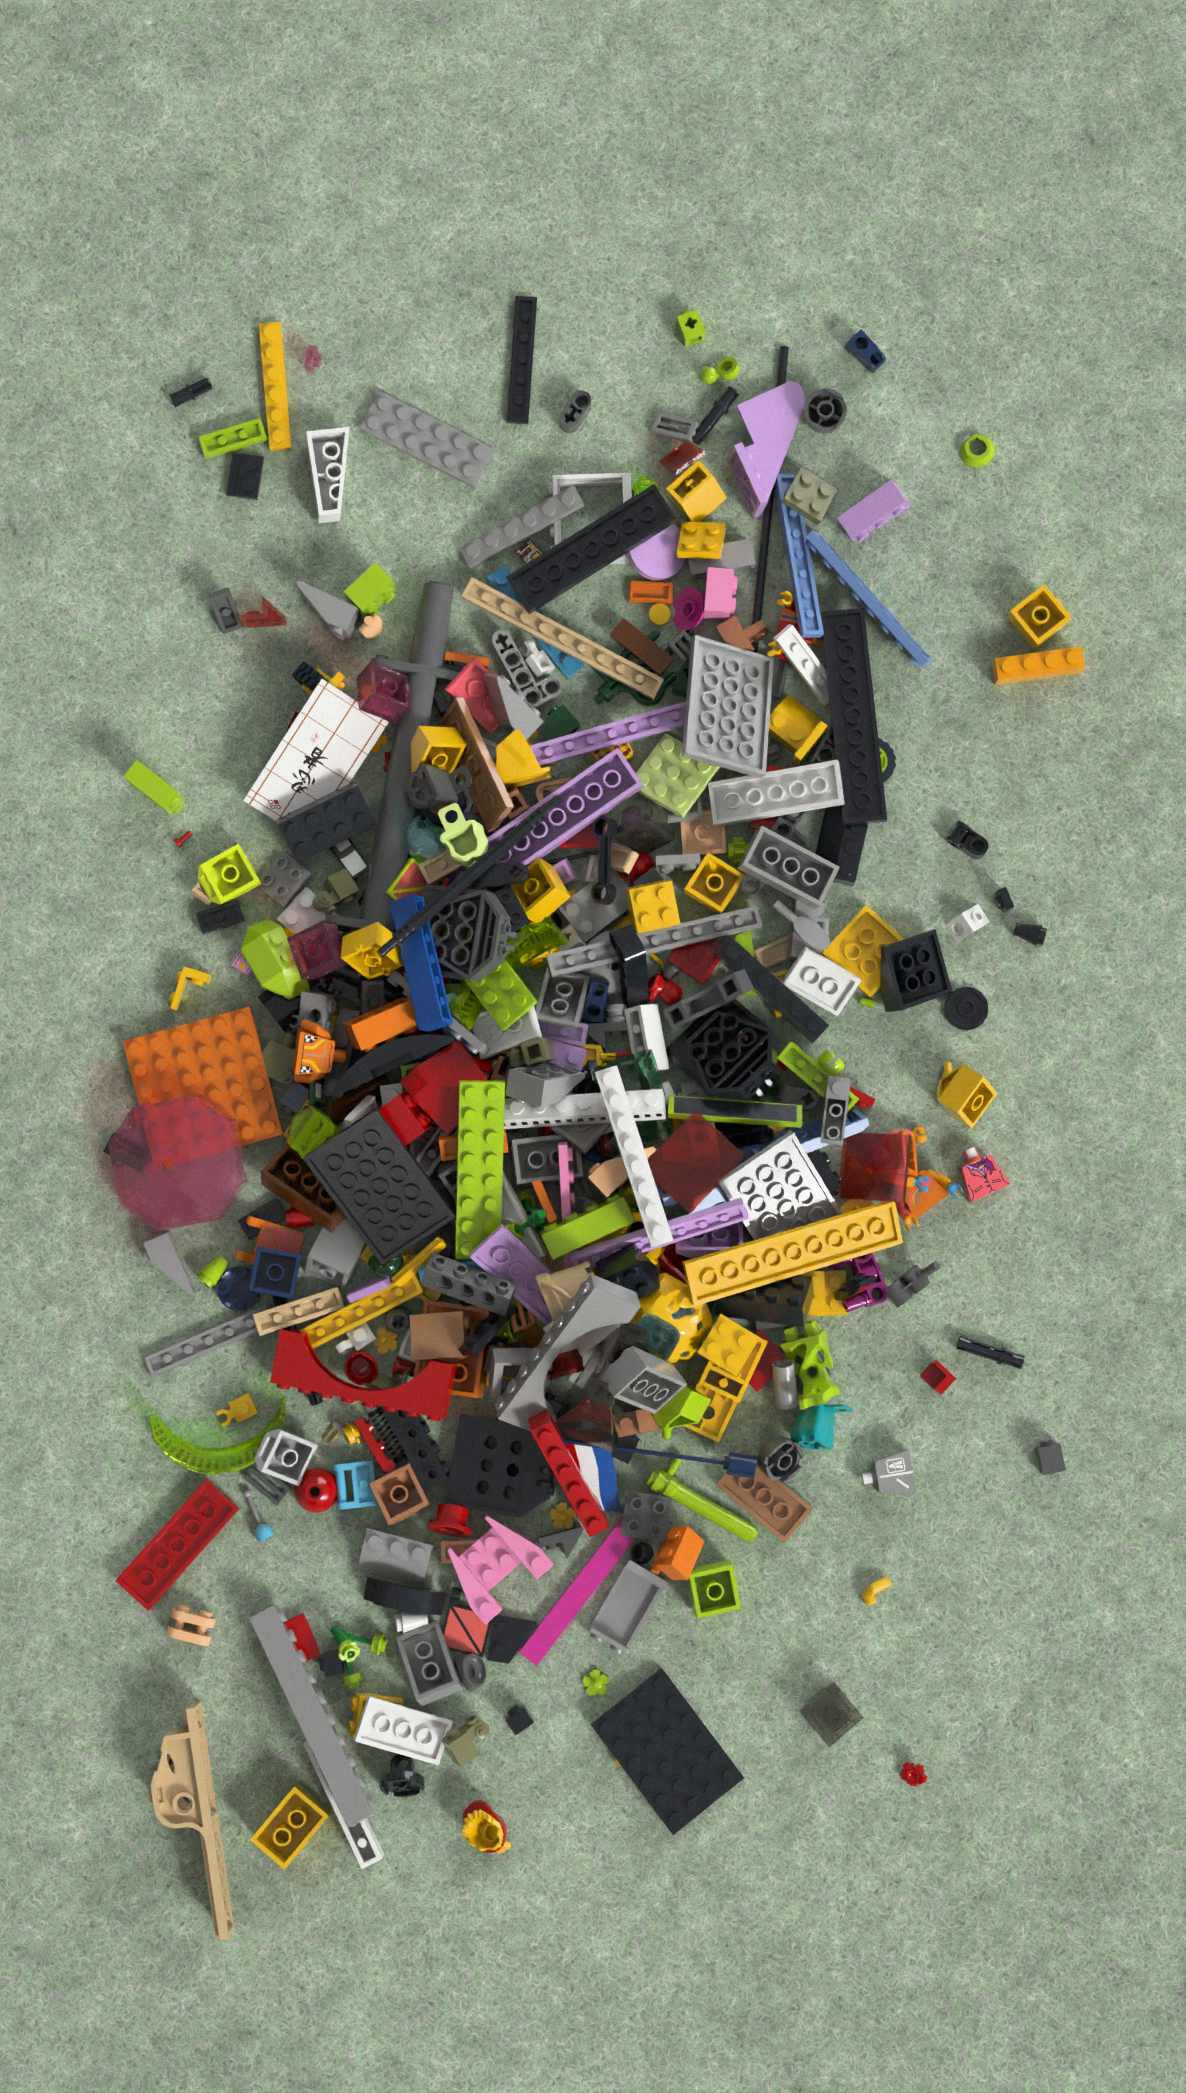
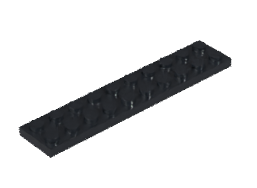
[820,608,887,826]

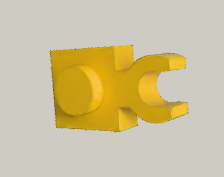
[216,1393,259,1426]

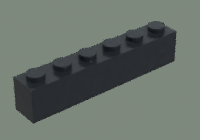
[714,936,829,1044]

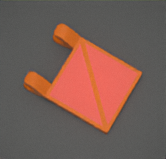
[235,1216,306,1264]

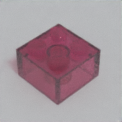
[357,661,410,724]
[287,920,348,980]

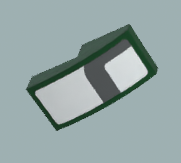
[330,838,369,880]
[308,1081,325,1107]

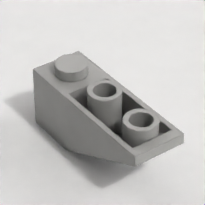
[820,1076,851,1146]

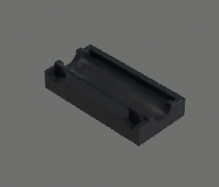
[326,957,408,1006]

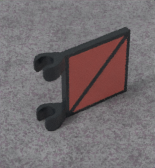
[443,1587,496,1658]

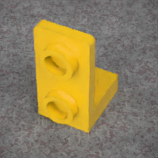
[169,966,212,1011]

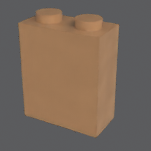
[409,1311,471,1360]

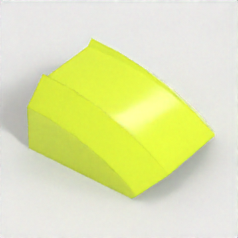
[198,843,262,904]

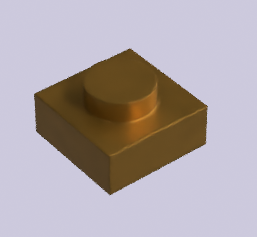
[519,1323,545,1348]

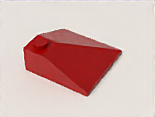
[400,1040,489,1135]

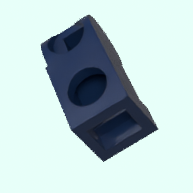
[844,329,886,373]
[582,978,610,1023]

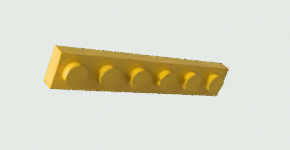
[259,322,292,451]
[299,1274,425,1349]

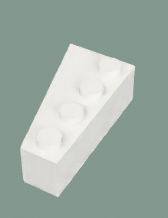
[306,427,349,524]

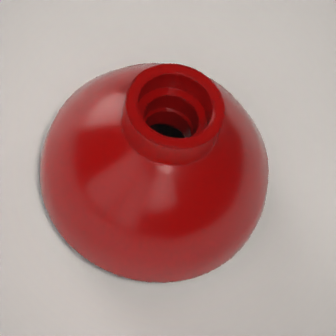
[294,1467,338,1513]

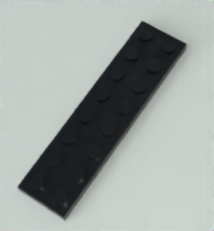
[506,484,678,614]

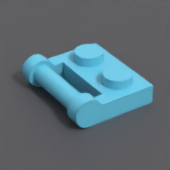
[332,1460,377,1510]

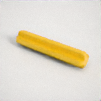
[391,1237,446,1287]

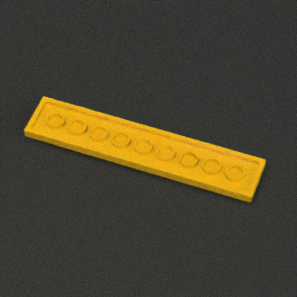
[683,1199,903,1306]

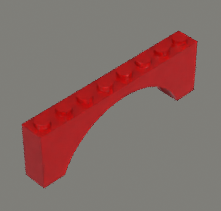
[270,1328,457,1421]

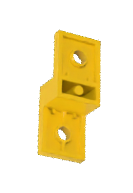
[685,1338,768,1443]

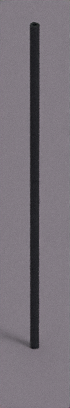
[752,346,789,653]

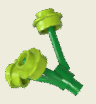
[505,1190,547,1248]
[330,1625,388,1690]

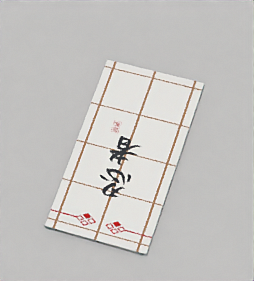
[243,678,389,821]

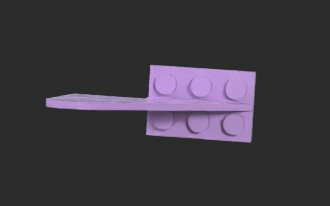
[727,381,805,519]

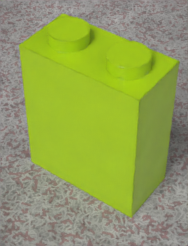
[123,760,185,816]

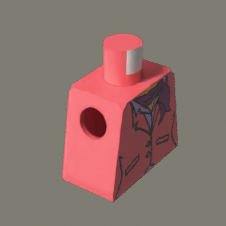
[959,1147,1010,1202]

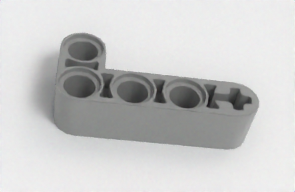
[492,630,562,709]

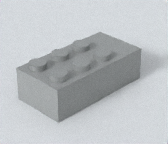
[737,826,840,909]
[599,1346,687,1414]

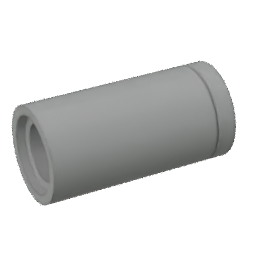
[772,1359,798,1410]

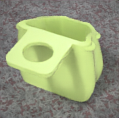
[438,803,489,867]

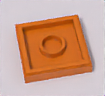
[532,1179,560,1224]

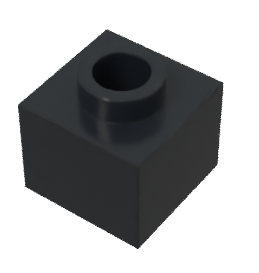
[319,1649,345,1677]
[505,1704,535,1736]

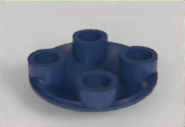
[217,1266,261,1311]

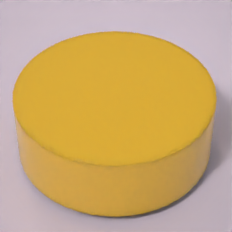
[649,603,671,626]

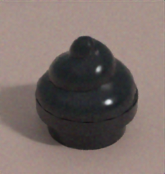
[631,1542,654,1565]

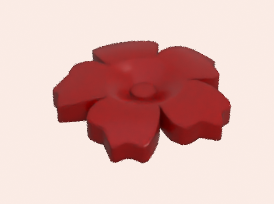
[900,1761,927,1787]

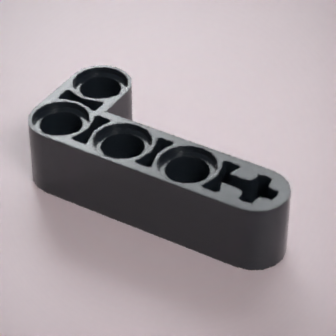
[609,925,649,1008]

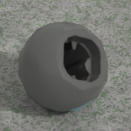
[384,1306,411,1334]

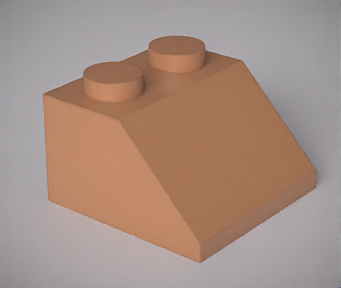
[369,1463,432,1526]

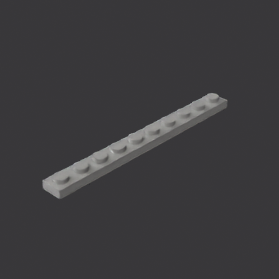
[545,906,763,978]

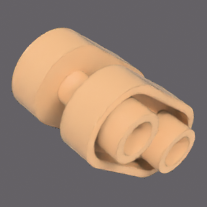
[165,1604,216,1646]

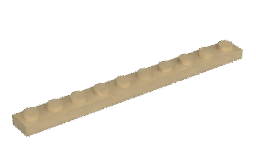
[461,578,664,700]

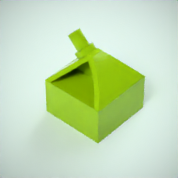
[652,1385,712,1439]

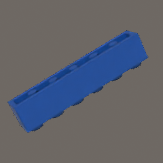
[390,894,453,1032]

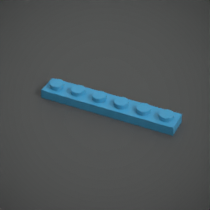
[487,565,584,680]

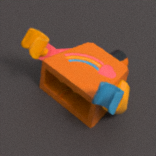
[866,1126,930,1192]
[895,1169,964,1231]

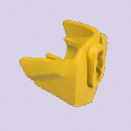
[496,729,552,788]

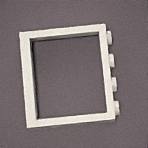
[549,473,632,564]

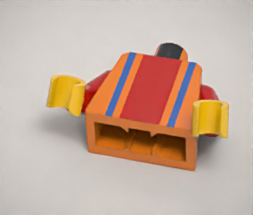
[767,591,823,662]

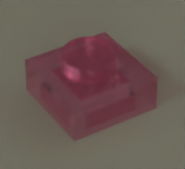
[304,345,322,374]

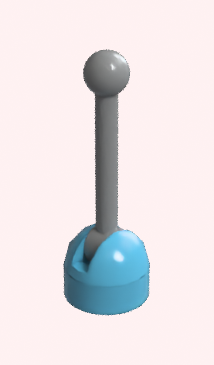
[243,1489,274,1542]

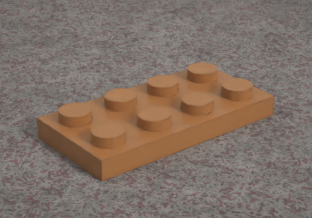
[716,1450,813,1543]

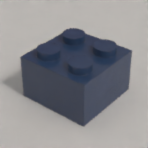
[248,1246,302,1300]

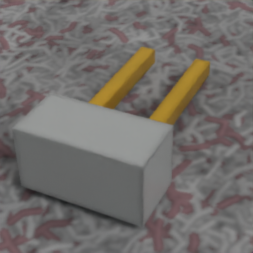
[323,1420,344,1445]

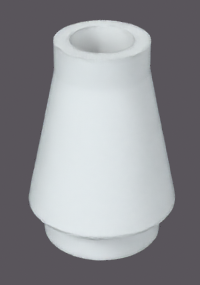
[395,1611,428,1633]

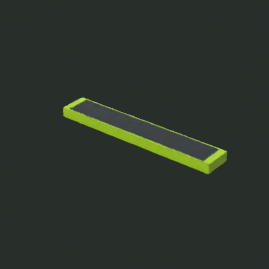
[667,1095,802,1128]

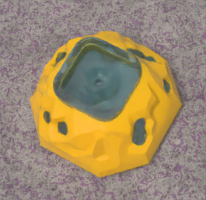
[621,1273,714,1363]

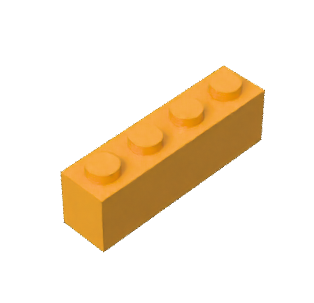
[992,646,1085,685]

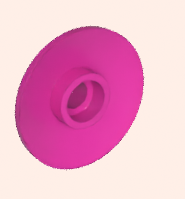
[673,587,705,631]

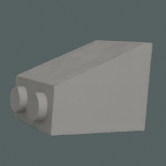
[304,1217,367,1292]

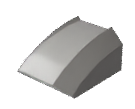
[254,1429,318,1486]

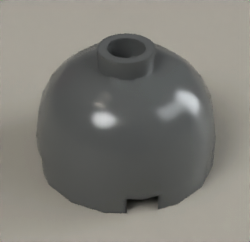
[803,388,847,434]
[758,1436,804,1482]

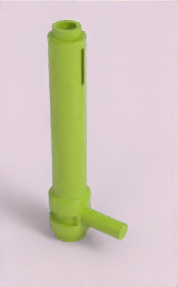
[646,1452,759,1542]

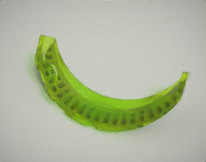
[449,917,570,1030]
[150,1397,287,1474]

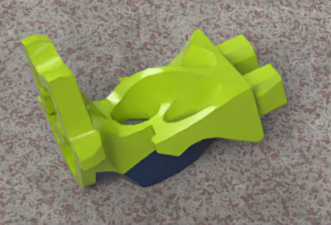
[781,1320,841,1410]

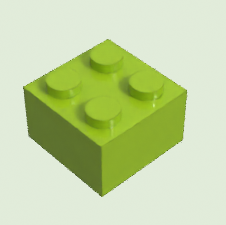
[343,562,396,619]
[687,1560,741,1619]

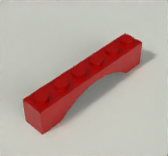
[528,1409,609,1537]

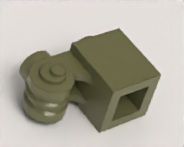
[313,868,359,915]
[506,1037,555,1069]
[441,1715,490,1767]

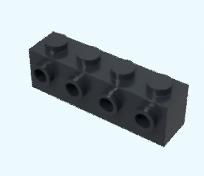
[384,1409,450,1491]

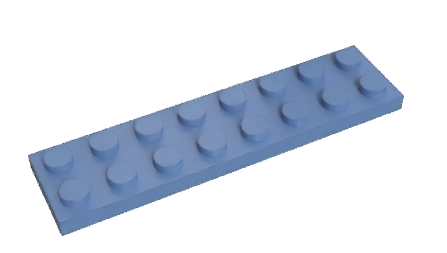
[806,531,933,667]

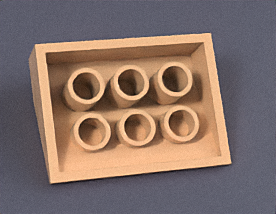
[588,1147,656,1199]

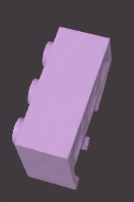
[837,480,912,542]

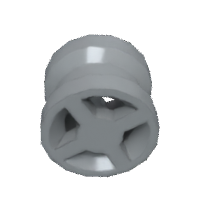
[605,1004,627,1023]

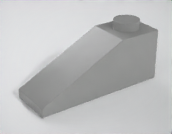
[142,1232,197,1295]

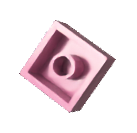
[703,567,738,622]

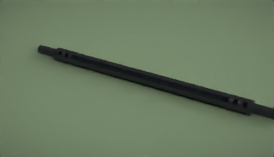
[376,795,562,958]

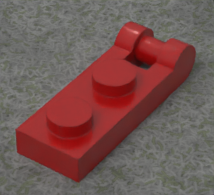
[353,1417,395,1474]

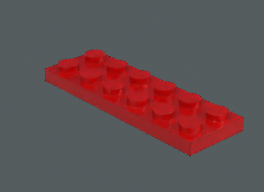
[115,1478,240,1611]

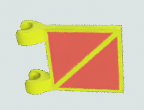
[386,858,440,900]

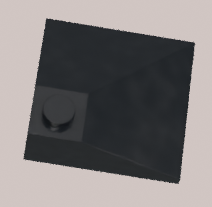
[880,929,953,1012]

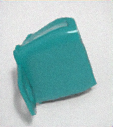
[790,1404,853,1450]

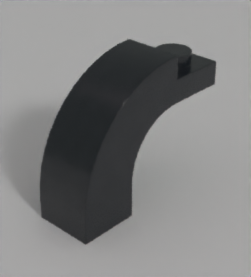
[363,1577,446,1615]

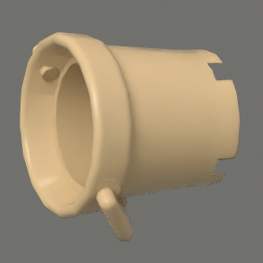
[535,1261,594,1323]

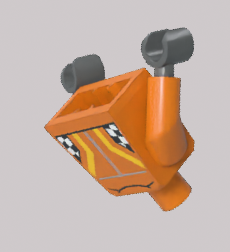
[283,1015,346,1083]

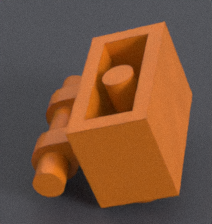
[651,1526,704,1581]

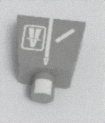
[862,1449,916,1494]

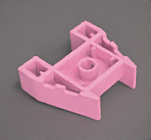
[448,1515,554,1625]

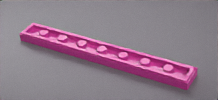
[519,1517,635,1666]

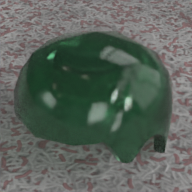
[368,1254,404,1278]

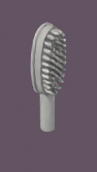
[772,900,830,951]

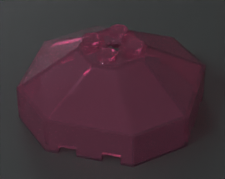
[108,1094,248,1231]

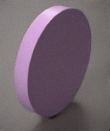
[626,524,686,580]

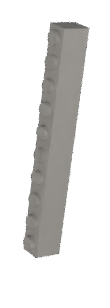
[249,1605,377,1827]

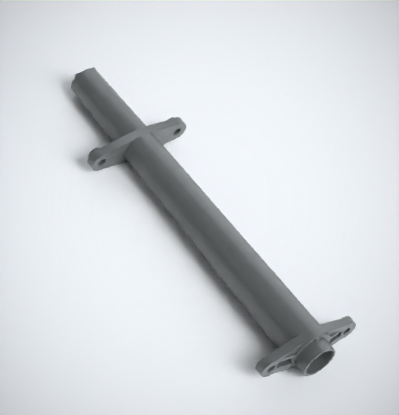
[324,580,458,933]

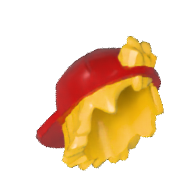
[461,1800,511,1854]

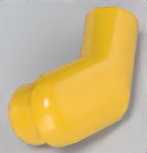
[862,1576,891,1606]

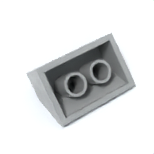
[358,1526,434,1587]

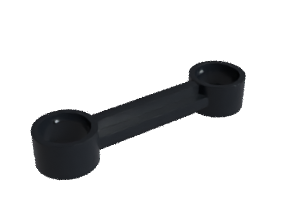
[591,816,618,905]

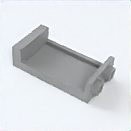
[589,1558,668,1654]

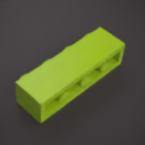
[541,1193,635,1259]

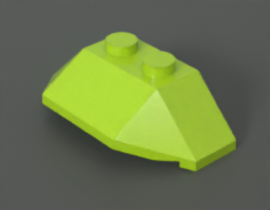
[240,919,310,1000]

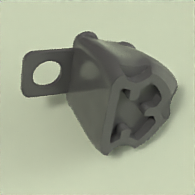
[405,764,472,809]

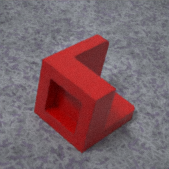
[920,1360,957,1395]

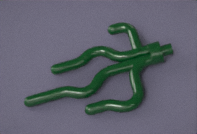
[593,630,694,706]

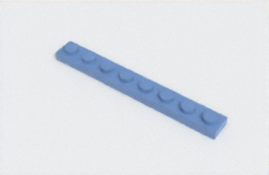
[774,474,824,638]

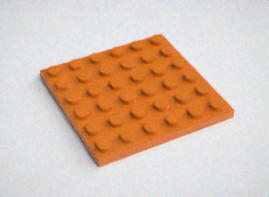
[122,1006,284,1169]

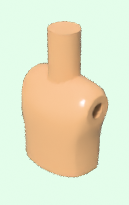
[358,614,383,640]

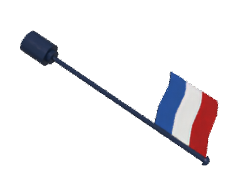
[563,1438,757,1513]

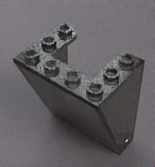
[555,1322,650,1453]

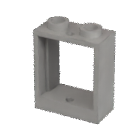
[488,1348,552,1398]

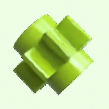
[726,837,749,864]

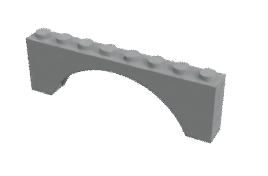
[495,1274,641,1431]

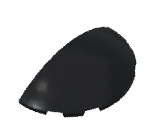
[331,1034,455,1097]

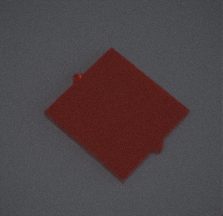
[659,442,705,475]

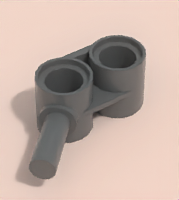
[886,1261,940,1308]

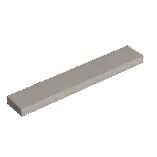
[143,1304,269,1378]

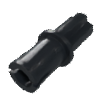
[169,378,212,408]

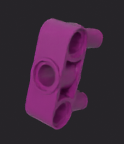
[827,1253,888,1312]

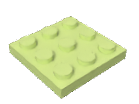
[636,733,720,818]

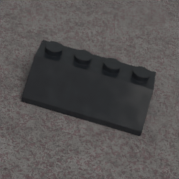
[815,805,868,886]

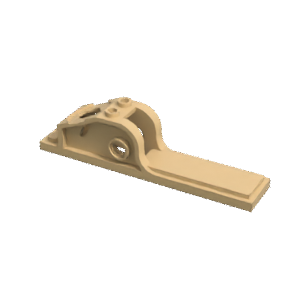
[148,1701,234,1940]

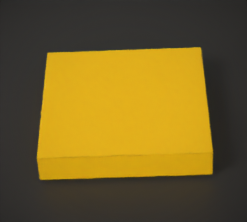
[792,721,828,767]

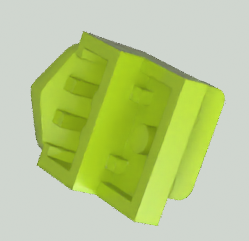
[286,1105,342,1159]

